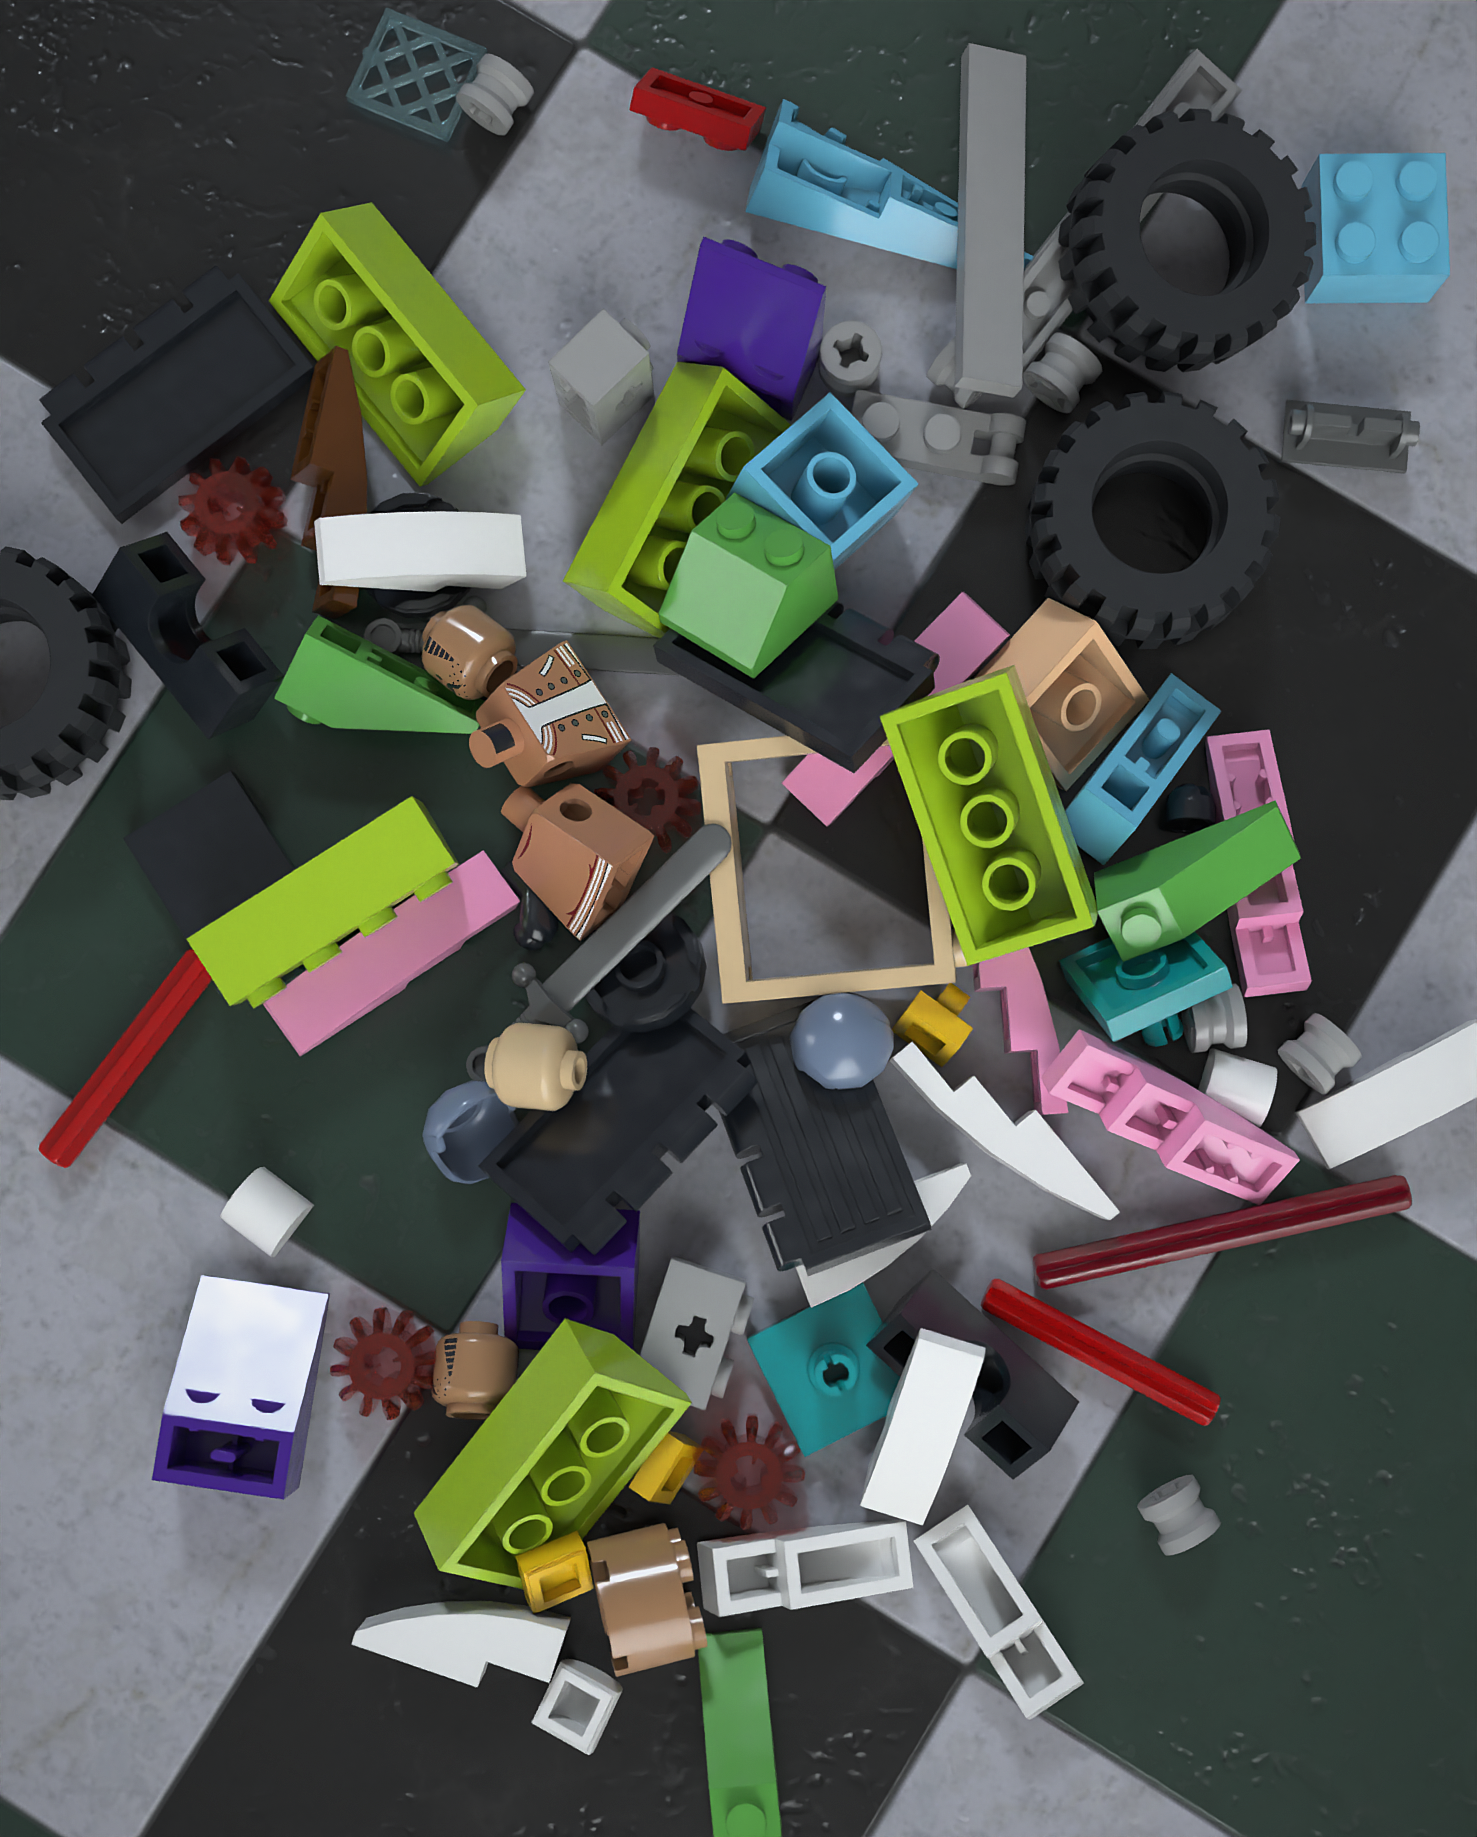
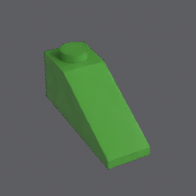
[274,615,485,734]
[1094,800,1301,962]
[698,1628,783,1837]

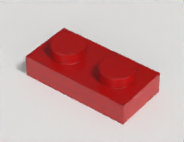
[629,67,766,151]

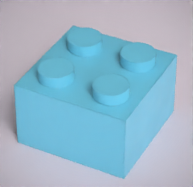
[1301,153,1450,304]
[726,393,919,570]

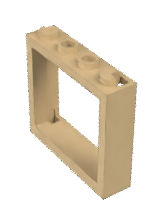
[697,736,967,1004]

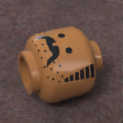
[421,605,518,700]
[431,1321,519,1420]

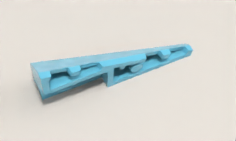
[745,99,1033,269]

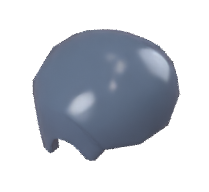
[790,992,894,1090]
[422,1080,519,1184]

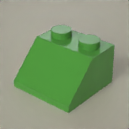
[659,493,838,679]

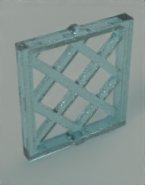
[346,8,488,142]

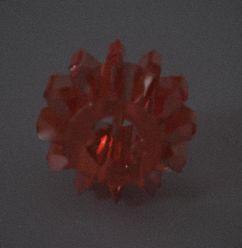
[178,456,288,566]
[594,747,702,855]
[330,1307,436,1420]
[693,1413,805,1529]

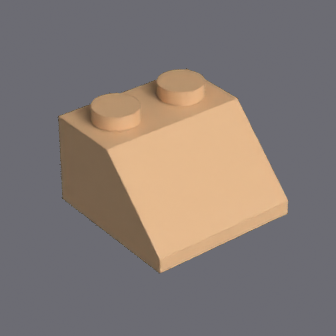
[974,598,1149,791]

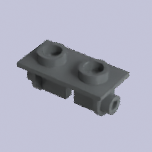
[1281,400,1420,474]

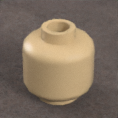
[485,1023,587,1111]

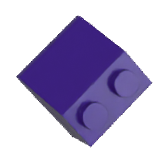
[501,1203,640,1351]

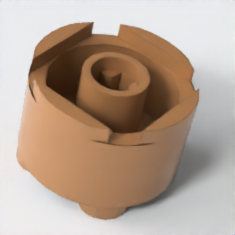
[587,1523,707,1677]

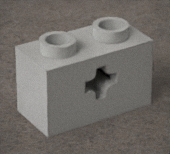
[548,308,655,445]
[640,1256,754,1410]

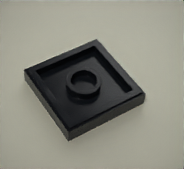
[123,770,296,943]

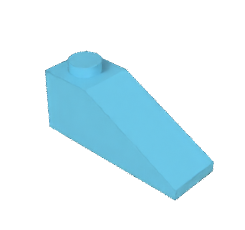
[1065,673,1221,865]

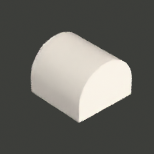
[1198,1049,1277,1128]
[220,1167,314,1257]
[532,1659,623,1755]

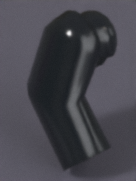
[500,859,559,951]

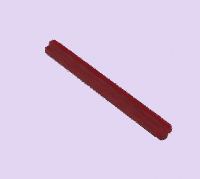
[1033,1175,1412,1290]

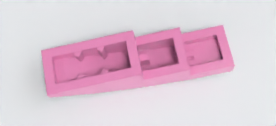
[782,592,1010,826]
[1205,730,1312,997]
[263,850,520,1056]
[972,947,1069,1115]
[1041,1029,1300,1206]

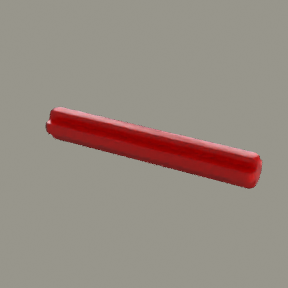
[38,949,213,1168]
[980,1279,1221,1426]

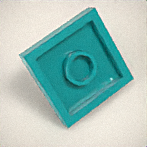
[1059,931,1233,1047]
[747,1282,900,1457]

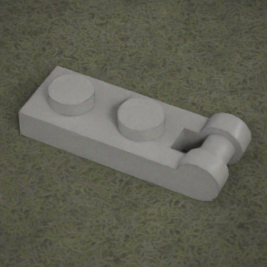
[851,389,1027,486]

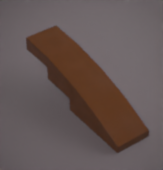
[290,346,367,619]

